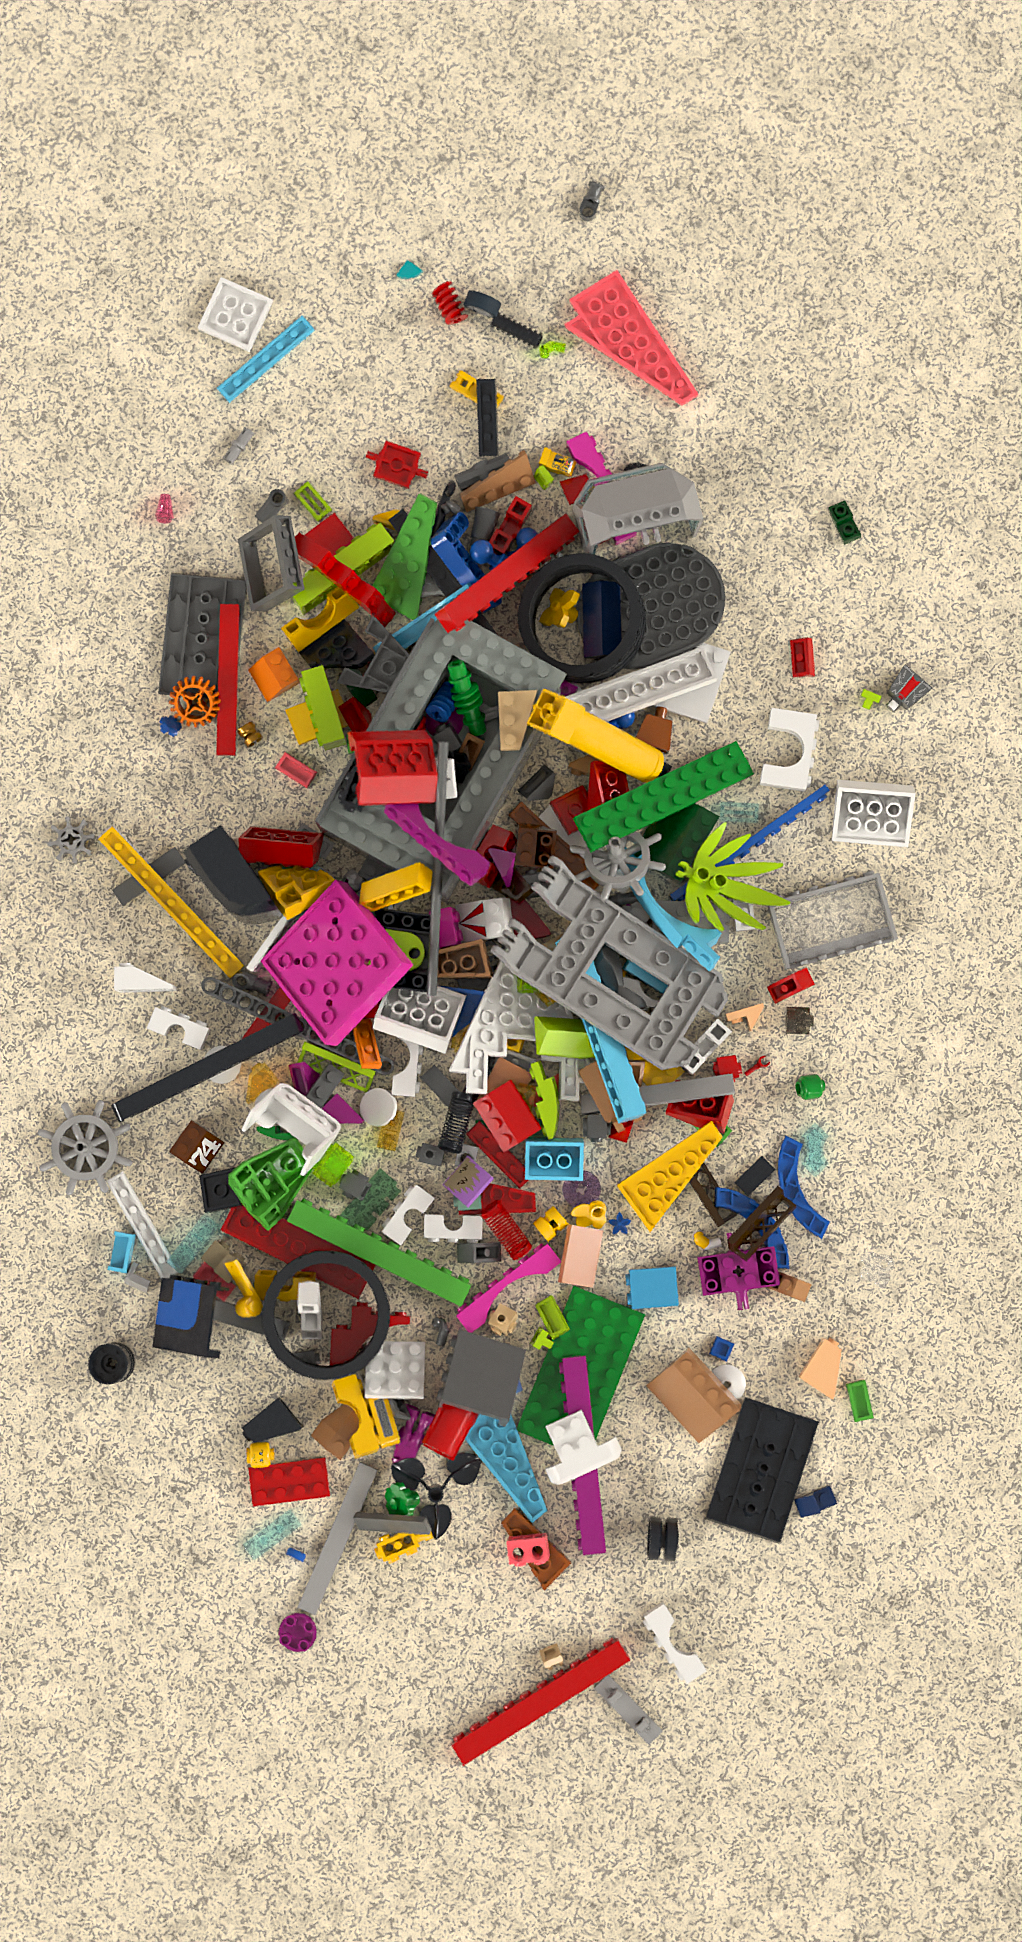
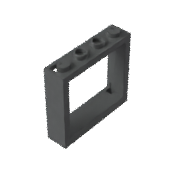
[238,515,305,612]

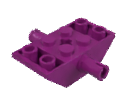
[697,1232,780,1310]

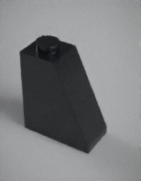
[242,1397,304,1443]

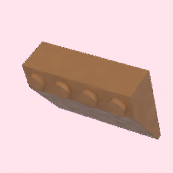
[646,1347,742,1443]

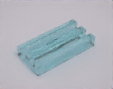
[720,802,759,823]

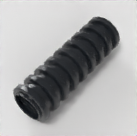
[491,312,543,349]

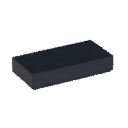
[734,1156,776,1196]

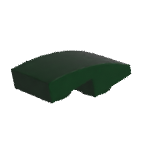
[828,500,861,545]

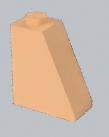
[798,1337,842,1400]

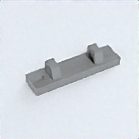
[594,1675,663,1745]

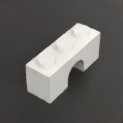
[147,1005,211,1050]
[682,1019,732,1075]
[382,1184,435,1245]
[424,1214,483,1243]

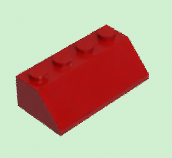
[238,826,324,868]

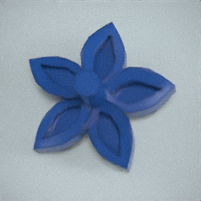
[608,1212,631,1234]

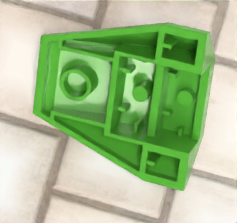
[228,1137,315,1231]

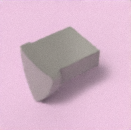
[124,1262,151,1293]

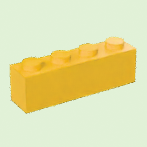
[359,862,433,912]

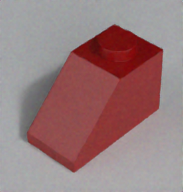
[767,967,815,1004]

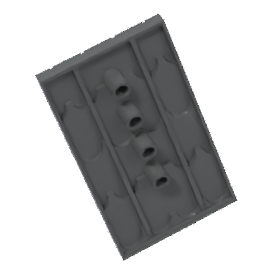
[158,573,246,699]

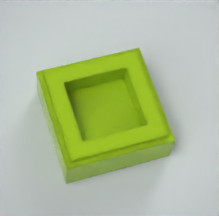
[533,465,554,491]

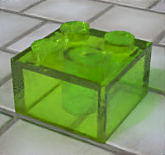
[312,1142,356,1188]

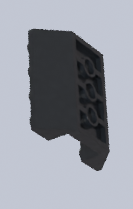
[372,908,431,993]

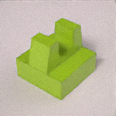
[860,689,882,710]
[530,1327,554,1350]

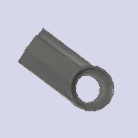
[254,489,287,523]

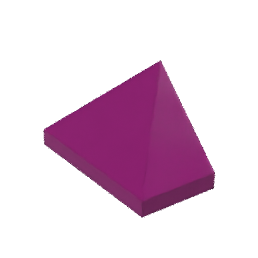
[488,848,516,887]
[288,1062,320,1096]

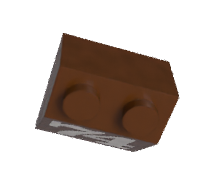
[169,1120,225,1174]

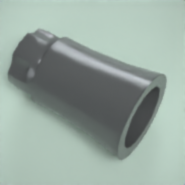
[469,507,501,547]

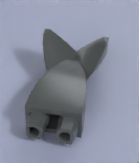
[594,944,647,1010]

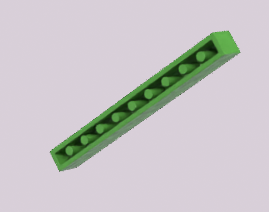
[287,1198,471,1307]

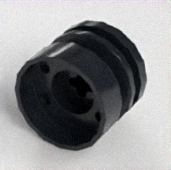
[88,1342,135,1385]

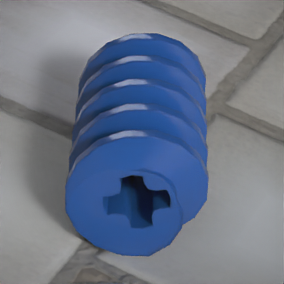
[425,681,455,723]

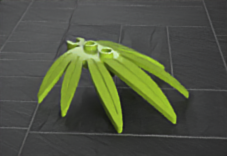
[675,822,791,931]

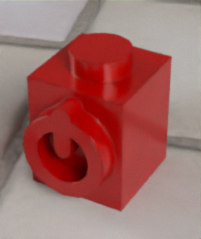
[712,1055,742,1083]

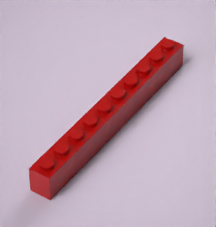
[434,513,579,633]
[451,1637,631,1766]

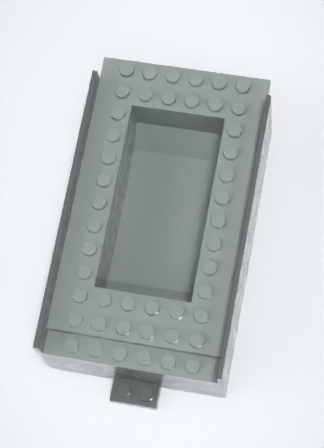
[315,618,567,903]

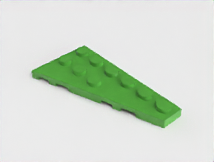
[373,493,437,620]

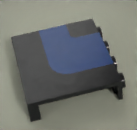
[152,1275,229,1359]

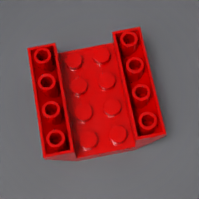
[348,730,438,805]

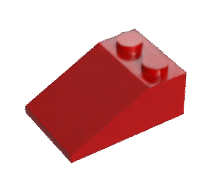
[587,760,629,810]
[665,1080,734,1134]

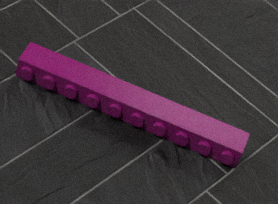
[559,1355,606,1556]

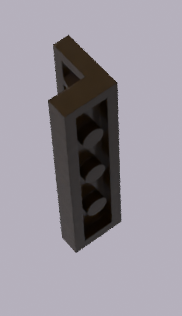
[689,1162,737,1228]
[727,1186,796,1262]

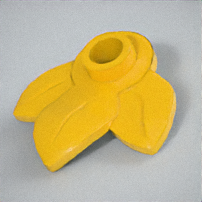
[570,1200,606,1229]

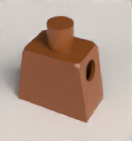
[636,706,673,754]

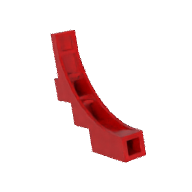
[295,532,396,627]

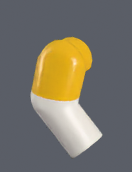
[694,1231,722,1250]

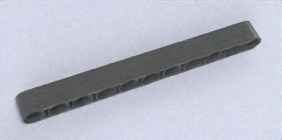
[201,977,394,1076]

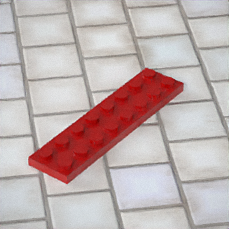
[221,1206,376,1299]

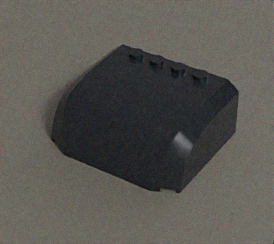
[183,825,283,925]

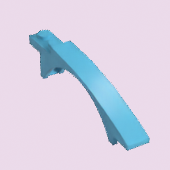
[621,847,722,971]

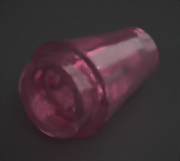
[155,494,174,524]

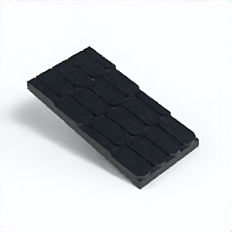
[705,1397,819,1544]

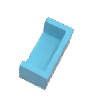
[107,1231,136,1273]

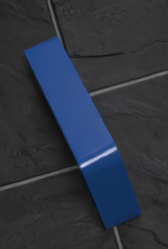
[431,512,502,613]

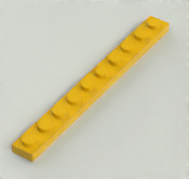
[98,826,244,979]

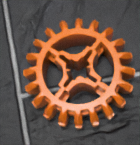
[169,676,221,727]

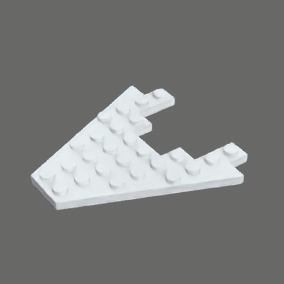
[449,947,590,1102]

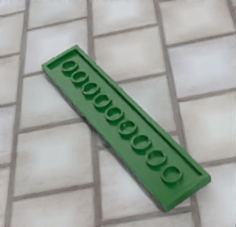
[573,741,754,853]

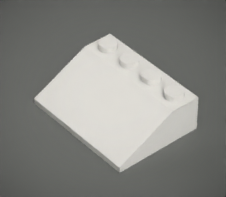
[832,780,916,847]
[373,986,466,1054]

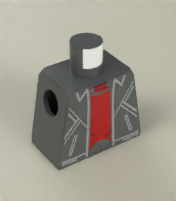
[886,664,932,712]

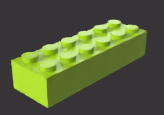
[291,523,394,615]

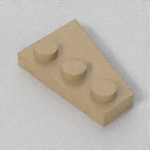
[498,690,537,751]

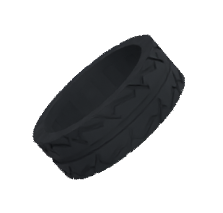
[518,553,646,684]
[262,1251,390,1380]

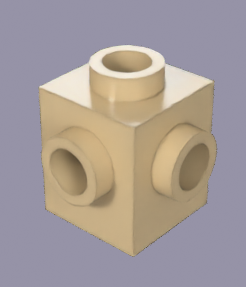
[488,1303,518,1337]

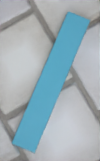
[217,316,315,403]

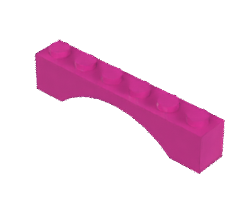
[566,431,637,545]
[456,1243,561,1333]

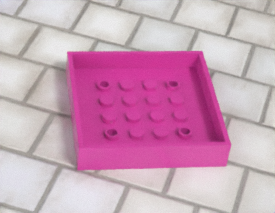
[260,880,413,1046]

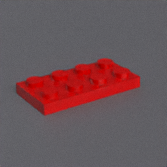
[248,1457,330,1507]

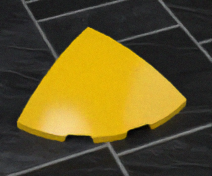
[258,865,335,920]

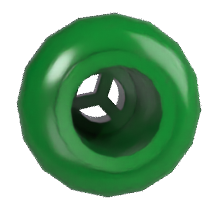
[795,1074,825,1100]

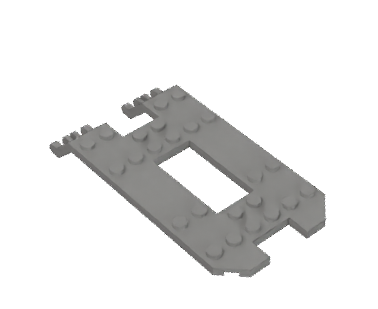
[491,856,728,1070]

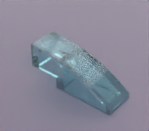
[166,1214,220,1274]

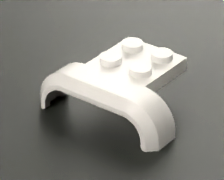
[545,1410,622,1485]

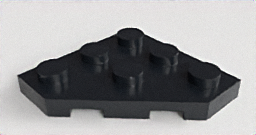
[299,619,375,668]

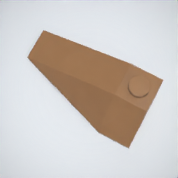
[311,1389,370,1460]

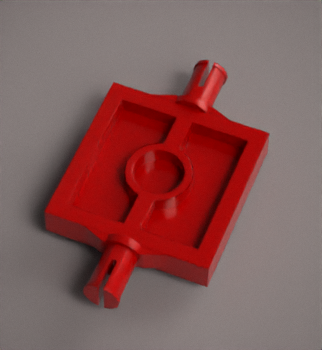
[366,440,429,489]

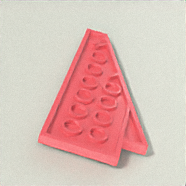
[565,270,698,406]

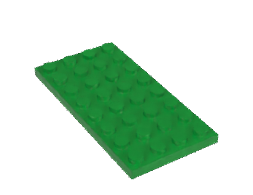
[516,1285,645,1446]

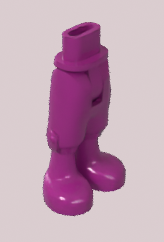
[391,1404,435,1463]

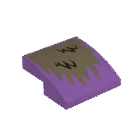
[442,1156,494,1208]

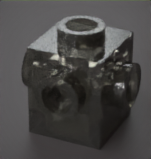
[785,1007,814,1034]

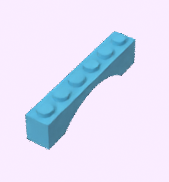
[373,582,471,652]

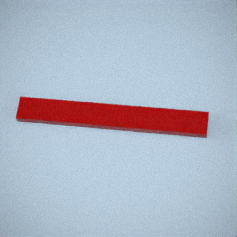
[216,604,240,756]

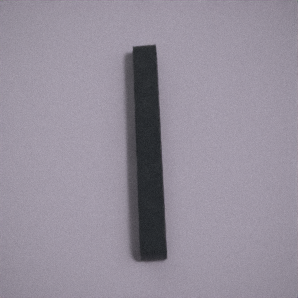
[111,1013,304,1123]

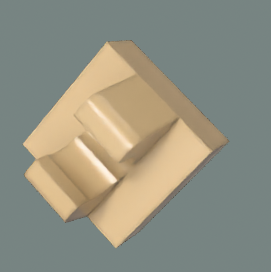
[539,1643,564,1670]

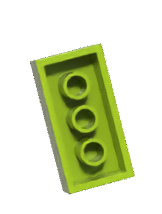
[299,665,347,751]

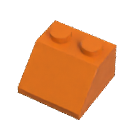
[248,647,300,702]

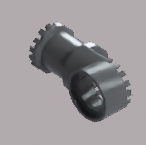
[579,180,605,222]
[232,970,273,997]

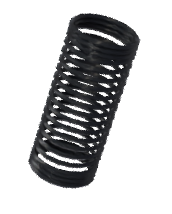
[437,1091,476,1154]

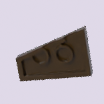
[490,860,534,903]

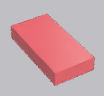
[275,752,317,788]

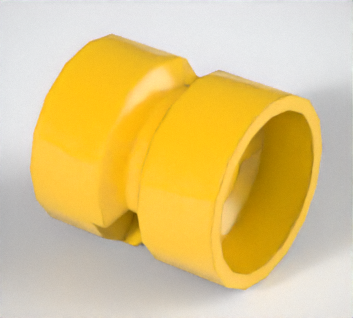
[533,1206,568,1242]

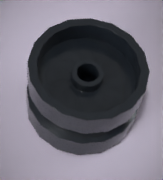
[647,1516,679,1562]

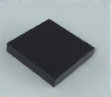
[199,1167,243,1213]

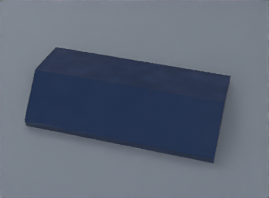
[582,581,622,659]

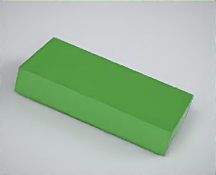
[846,1380,874,1422]

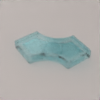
[801,1123,829,1177]

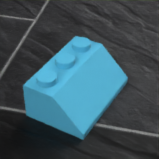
[525,1137,584,1181]

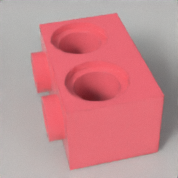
[506,1533,550,1567]

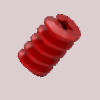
[432,281,468,325]

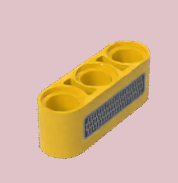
[367,1398,400,1449]

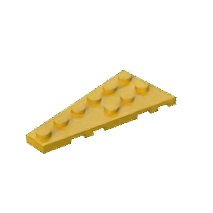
[617,1121,723,1232]

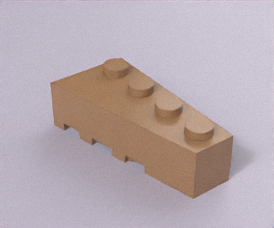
[437,939,493,979]

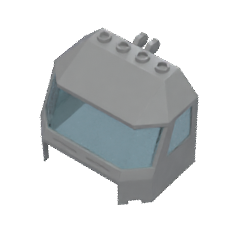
[573,463,704,555]

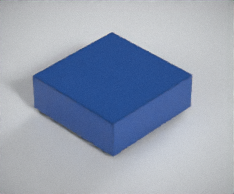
[709,1336,734,1362]

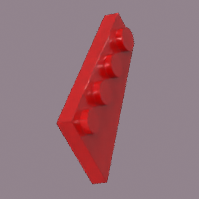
[459,1183,536,1215]

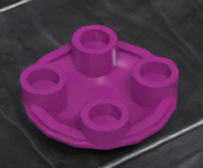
[279,1613,317,1652]

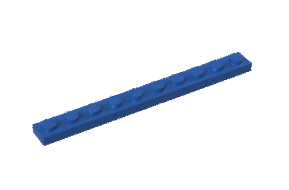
[669,784,830,901]

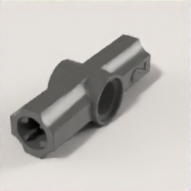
[454,453,510,491]

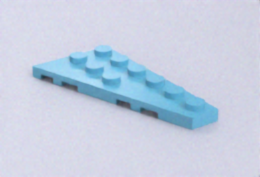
[465,1414,547,1523]

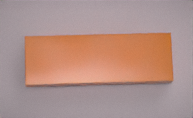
[352,1019,382,1069]

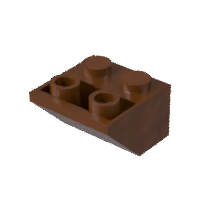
[515,823,557,869]

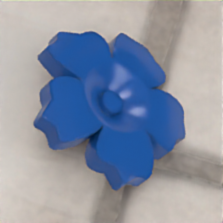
[159,715,182,737]

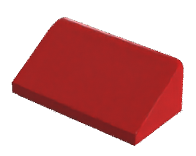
[790,637,815,678]

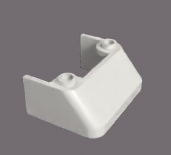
[242,1083,341,1176]

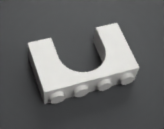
[759,708,819,792]

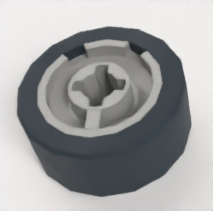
[463,290,501,318]

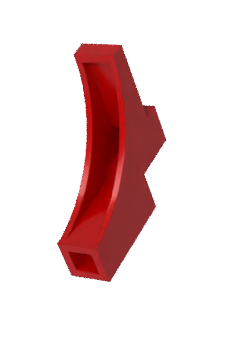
[329,1302,411,1366]

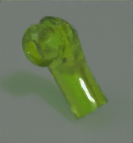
[539,341,566,359]

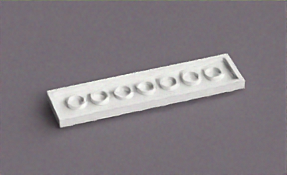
[566,647,717,722]

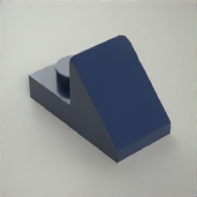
[794,1485,837,1518]

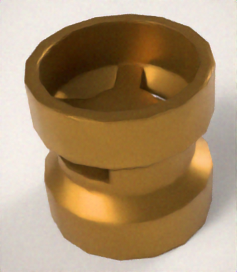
[237,721,263,748]

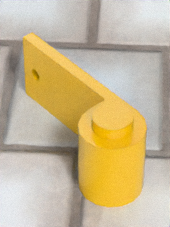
[224,1260,263,1318]

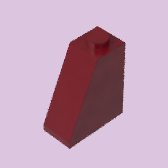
[506,897,551,940]

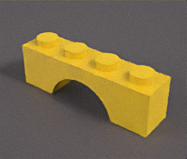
[281,586,359,652]
[332,1374,381,1459]

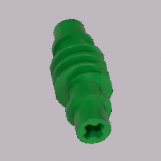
[447,660,487,736]

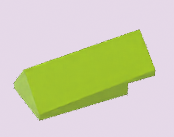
[534,1016,595,1059]

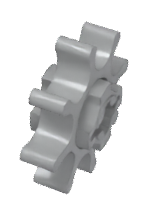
[47,816,96,864]

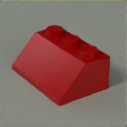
[473,1080,542,1152]

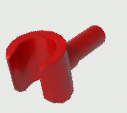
[744,1056,770,1076]

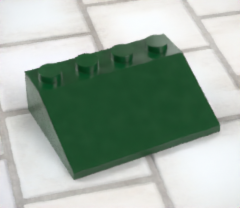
[634,803,720,884]

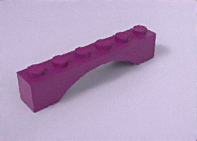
[384,803,490,887]

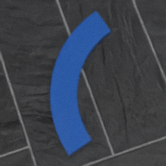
[778,1136,830,1239]
[714,1187,789,1269]

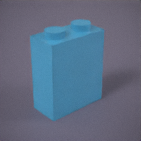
[625,1266,679,1309]

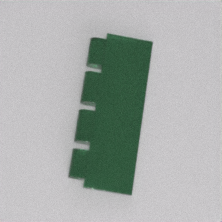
[340,1168,401,1231]

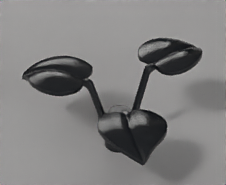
[391,1453,482,1540]

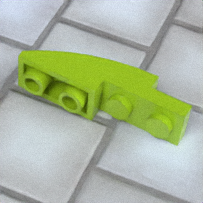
[529,1060,560,1140]

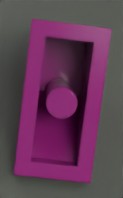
[322,1094,365,1124]

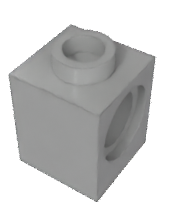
[454,1144,479,1167]

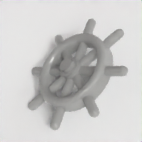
[569,832,666,901]
[38,1100,132,1195]

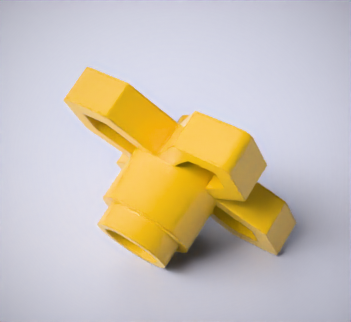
[539,588,580,628]

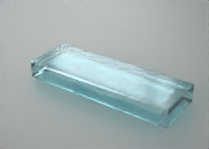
[243,1509,302,1560]

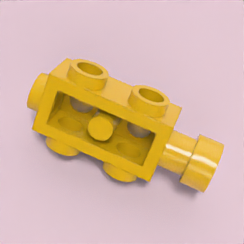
[374,1532,433,1564]

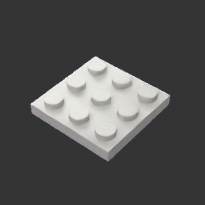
[198,277,273,352]
[365,1341,425,1399]

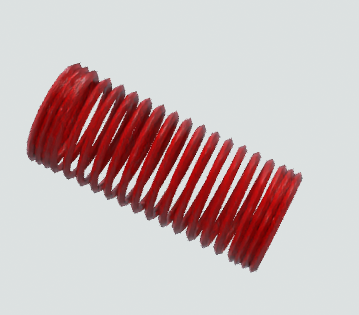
[480,1200,532,1260]

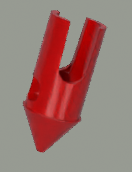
[422,1403,479,1461]

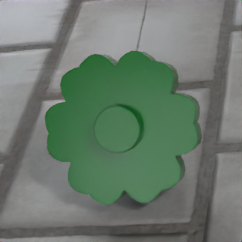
[385,1482,420,1516]

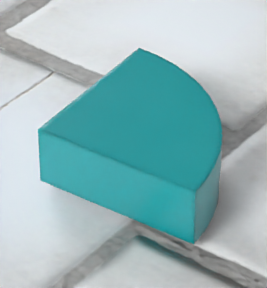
[396,260,423,279]

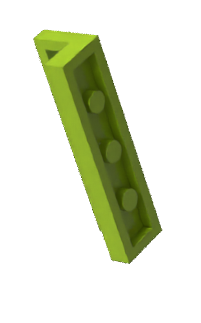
[297,1042,376,1092]

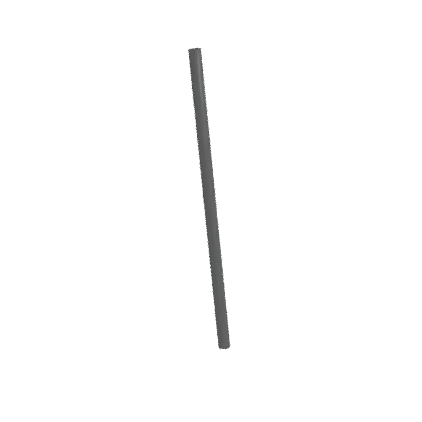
[427,741,448,996]

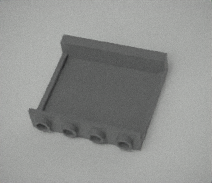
[437,1329,526,1427]

